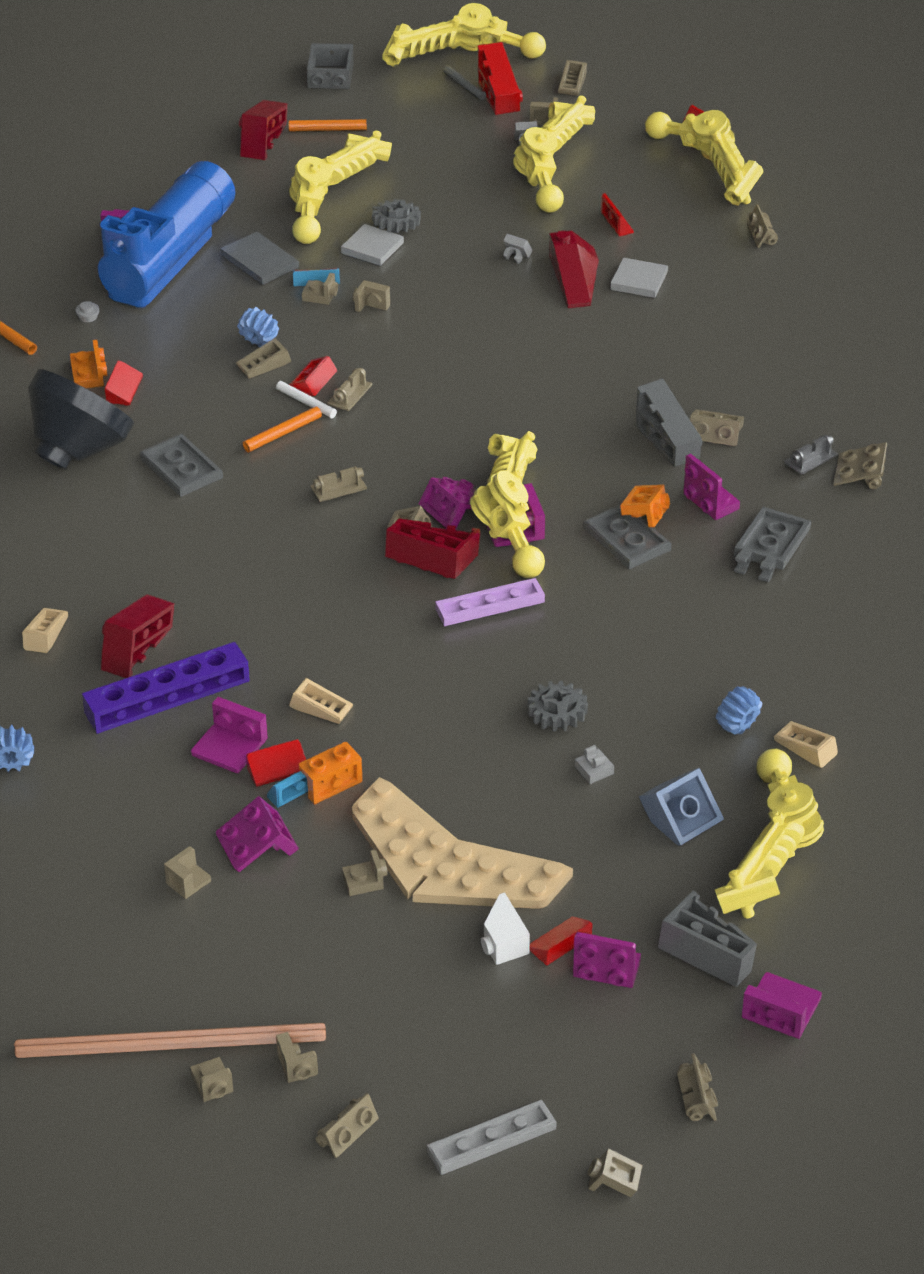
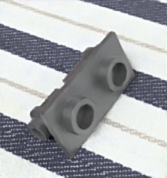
[784,434,838,475]

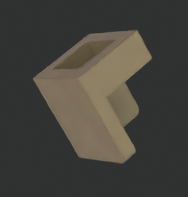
[164,846,211,899]

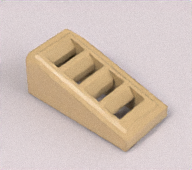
[22,608,68,653]
[289,678,353,724]
[774,721,838,768]

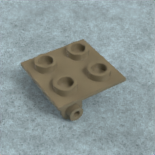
[833,442,887,489]

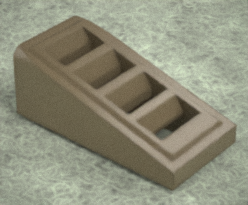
[558,60,587,96]
[236,338,291,379]

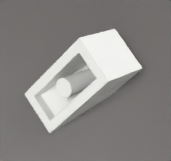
[481,893,530,965]

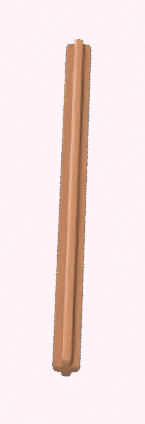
[14,1023,326,1058]

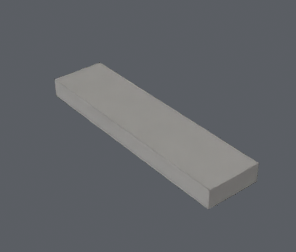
[427,1099,556,1175]

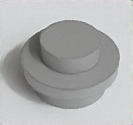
[75,301,99,322]

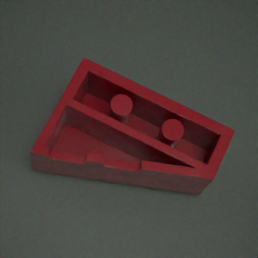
[239,100,288,160]
[385,518,480,579]
[101,594,175,678]

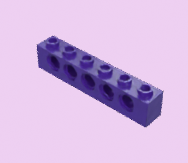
[82,642,250,734]

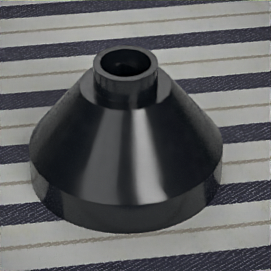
[28,369,134,470]

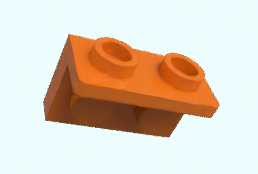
[70,340,108,388]
[620,484,670,528]
[299,742,362,805]

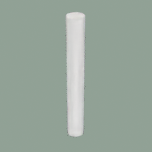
[276,381,337,418]

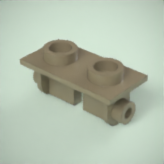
[746,204,778,248]
[327,368,372,411]
[311,466,367,502]
[677,1053,718,1121]
[315,1093,379,1158]

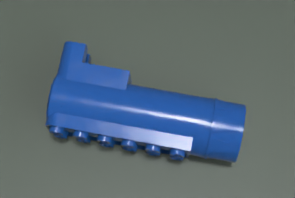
[98,161,235,308]

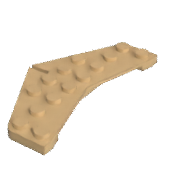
[352,777,573,909]

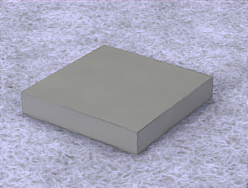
[341,224,404,266]
[611,258,668,298]

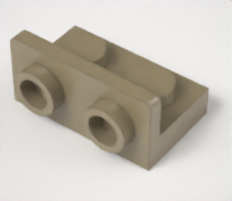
[690,409,744,446]

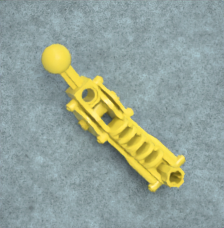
[382,3,546,66]
[513,96,595,213]
[645,110,763,206]
[289,131,392,244]
[470,431,545,578]
[715,749,824,919]

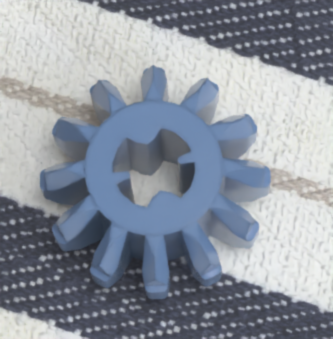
[237,307,279,347]
[716,686,762,735]
[0,724,34,773]

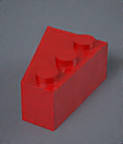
[478,42,523,115]

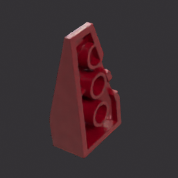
[549,230,599,308]

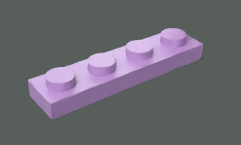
[435,578,545,626]

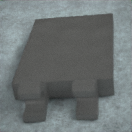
[734,507,811,582]

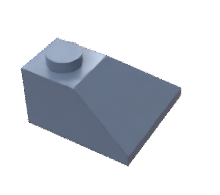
[639,768,724,846]

